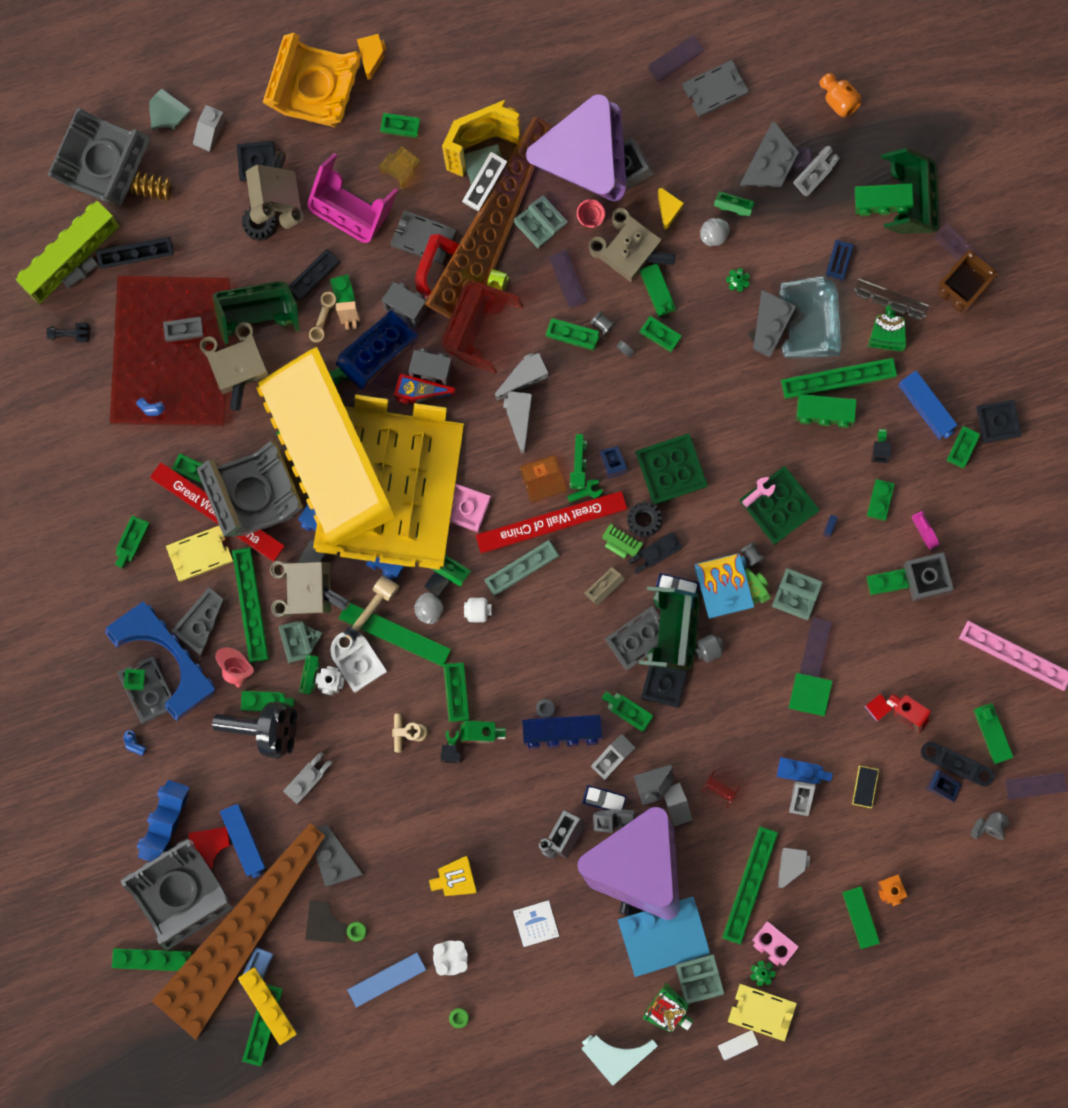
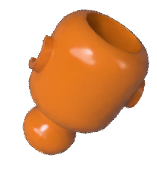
[819,73,862,117]

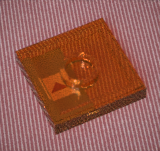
[519,455,567,503]

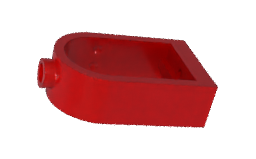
[415,234,459,301]

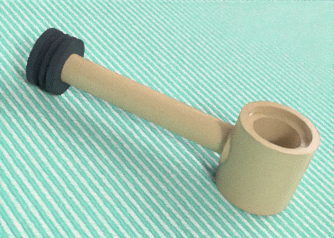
[343,575,399,641]

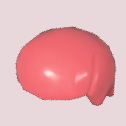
[577,199,605,228]

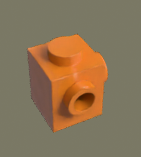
[878,875,907,906]

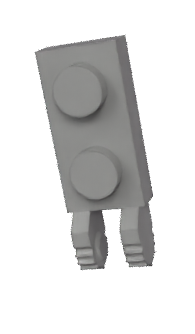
[793,146,840,196]
[283,752,333,804]

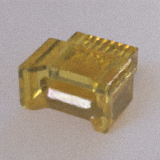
[378,146,420,190]

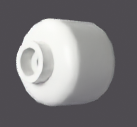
[464,598,492,623]

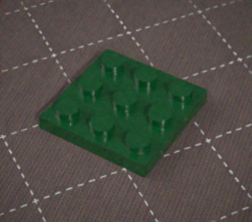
[635,433,708,505]
[739,465,820,546]

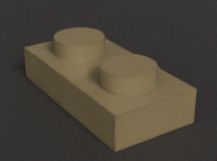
[584,567,625,605]

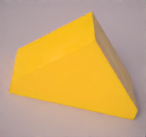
[658,188,684,230]

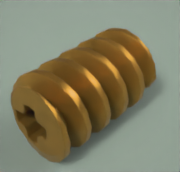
[131,171,173,202]

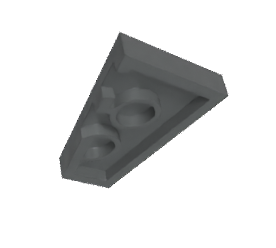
[172,587,224,656]

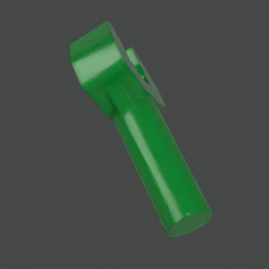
[567,480,603,503]

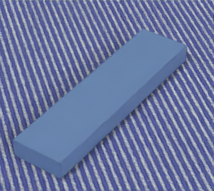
[347,953,426,1007]

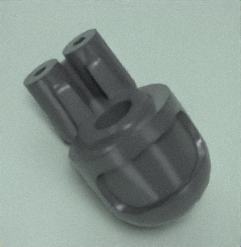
[970,812,1010,840]

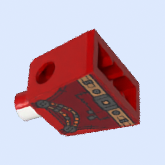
[887,694,931,734]

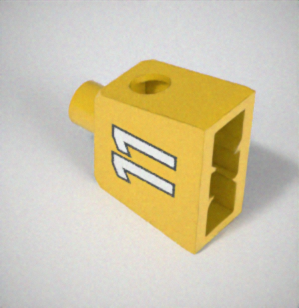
[429,856,477,896]

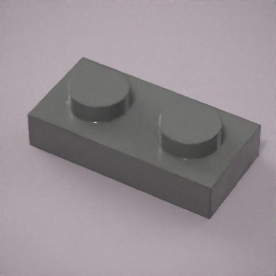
[163,317,204,342]

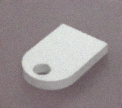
[331,632,387,693]

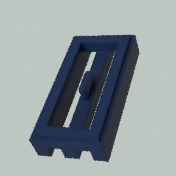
[825,240,854,281]

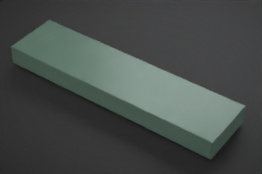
[484,540,559,597]

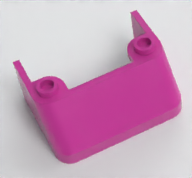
[307,153,398,243]

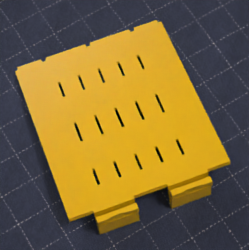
[313,395,464,570]

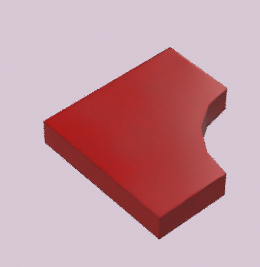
[188,827,230,869]

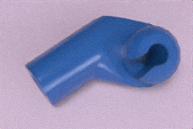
[136,397,165,416]
[123,730,147,756]

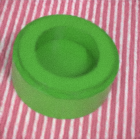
[347,922,367,942]
[449,1008,469,1028]

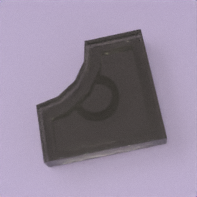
[305,900,347,944]

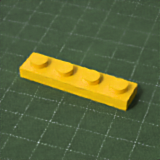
[238,967,297,1045]

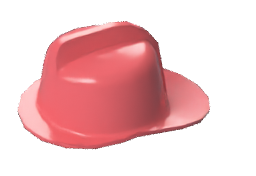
[215,647,254,688]

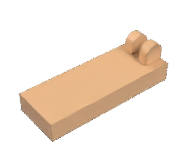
[336,301,360,330]

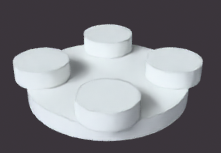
[433,941,468,975]

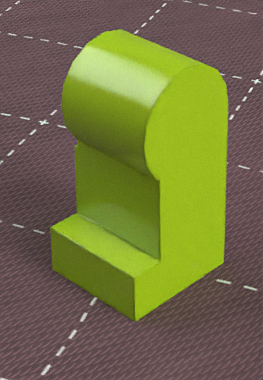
[487,269,509,296]

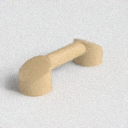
[309,292,336,343]

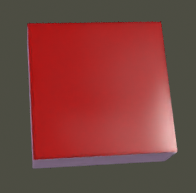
[865,694,892,721]

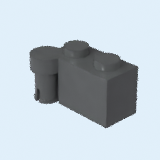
[538,810,586,859]

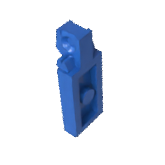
[777,757,833,784]

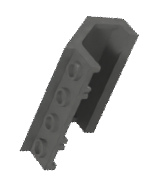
[47,108,151,206]
[197,441,303,536]
[120,839,233,951]

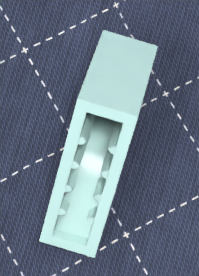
[581,1035,657,1085]

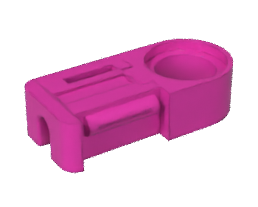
[912,511,939,550]

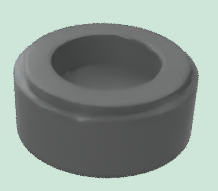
[616,340,635,358]
[536,699,555,719]

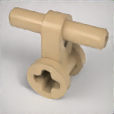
[392,713,428,753]

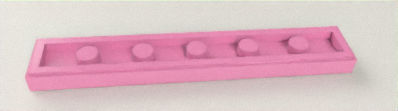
[959,621,1068,691]

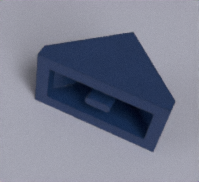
[600,446,627,479]
[926,770,962,802]

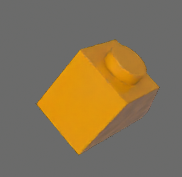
[357,34,386,80]

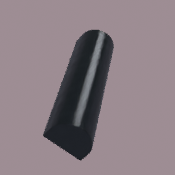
[96,236,174,269]

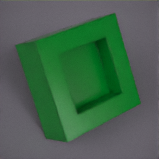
[124,668,145,691]

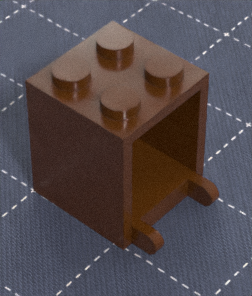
[937,249,998,314]

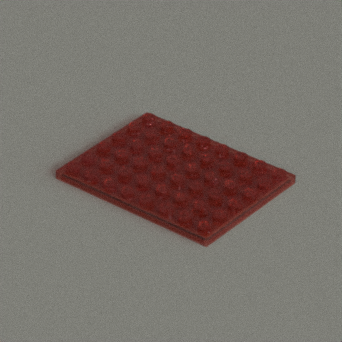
[109,276,231,426]

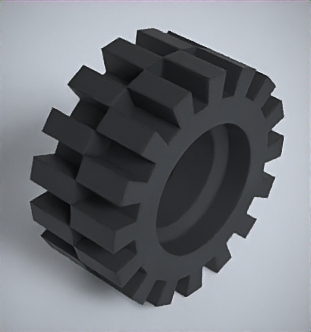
[242,206,277,241]
[627,501,662,538]

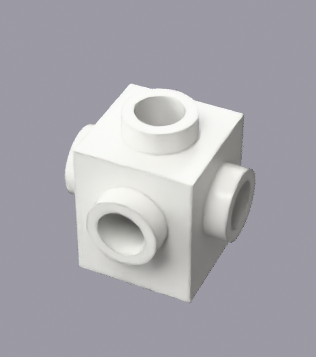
[316,666,345,695]

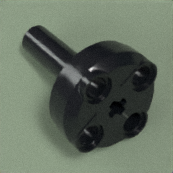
[212,702,297,759]

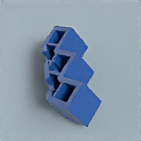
[137,780,190,862]

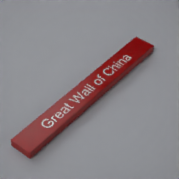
[150,462,285,562]
[475,491,627,554]

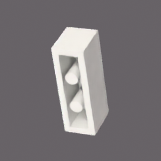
[462,152,507,212]

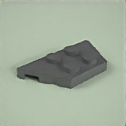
[740,121,799,187]

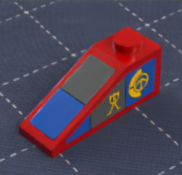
[394,374,456,405]

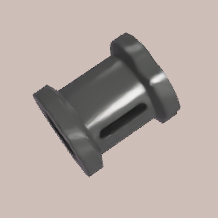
[590,310,616,336]
[741,542,765,567]

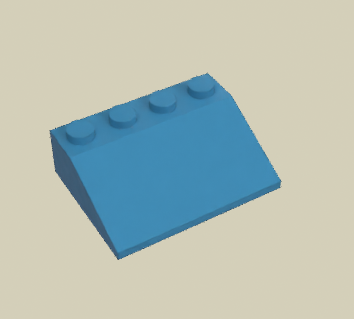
[618,897,710,977]

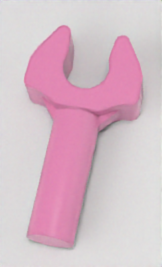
[742,477,775,507]

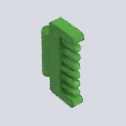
[602,524,642,559]

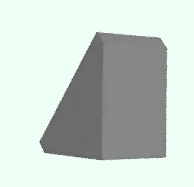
[789,781,815,816]
[664,783,692,826]

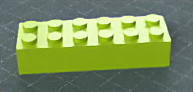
[15,201,120,305]

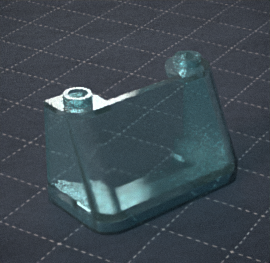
[779,276,841,359]

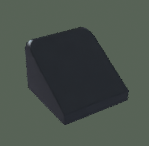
[424,572,451,598]

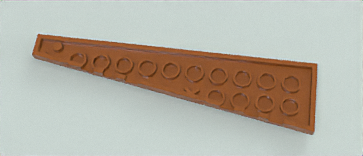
[425,116,551,329]
[152,822,325,1040]

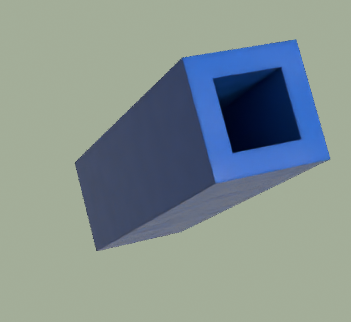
[898,371,957,440]
[220,804,267,879]

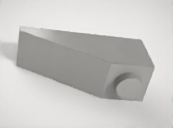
[495,353,549,401]
[503,391,532,454]

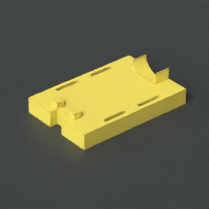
[166,526,234,582]
[728,984,797,1041]

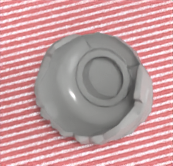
[700,218,730,246]
[414,593,443,624]

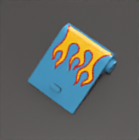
[694,553,754,619]

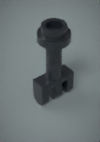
[47,323,89,343]

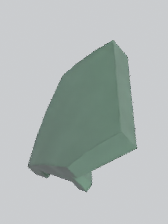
[149,89,190,130]
[278,621,322,664]

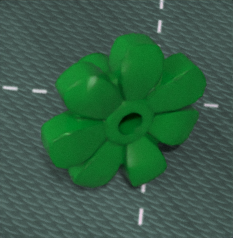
[726,268,750,292]
[750,961,775,986]

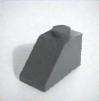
[634,765,675,805]

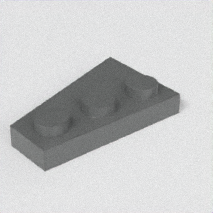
[753,290,796,358]
[315,825,363,887]

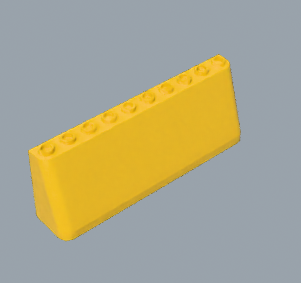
[256,347,395,547]

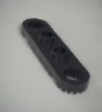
[920,742,995,787]

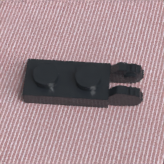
[628,532,683,574]

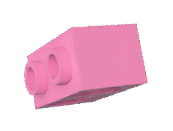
[752,922,798,966]

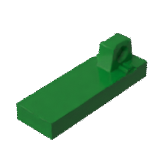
[973,703,1013,764]

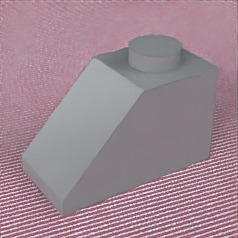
[193,105,226,152]
[591,734,635,780]
[778,848,810,888]

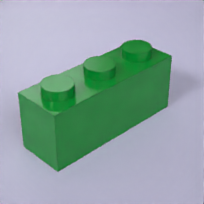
[855,184,913,216]
[796,394,856,428]

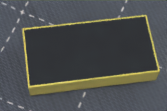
[852,766,879,808]

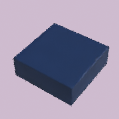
[823,515,838,538]

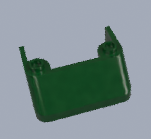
[881,148,940,234]
[213,281,300,344]
[639,586,700,670]

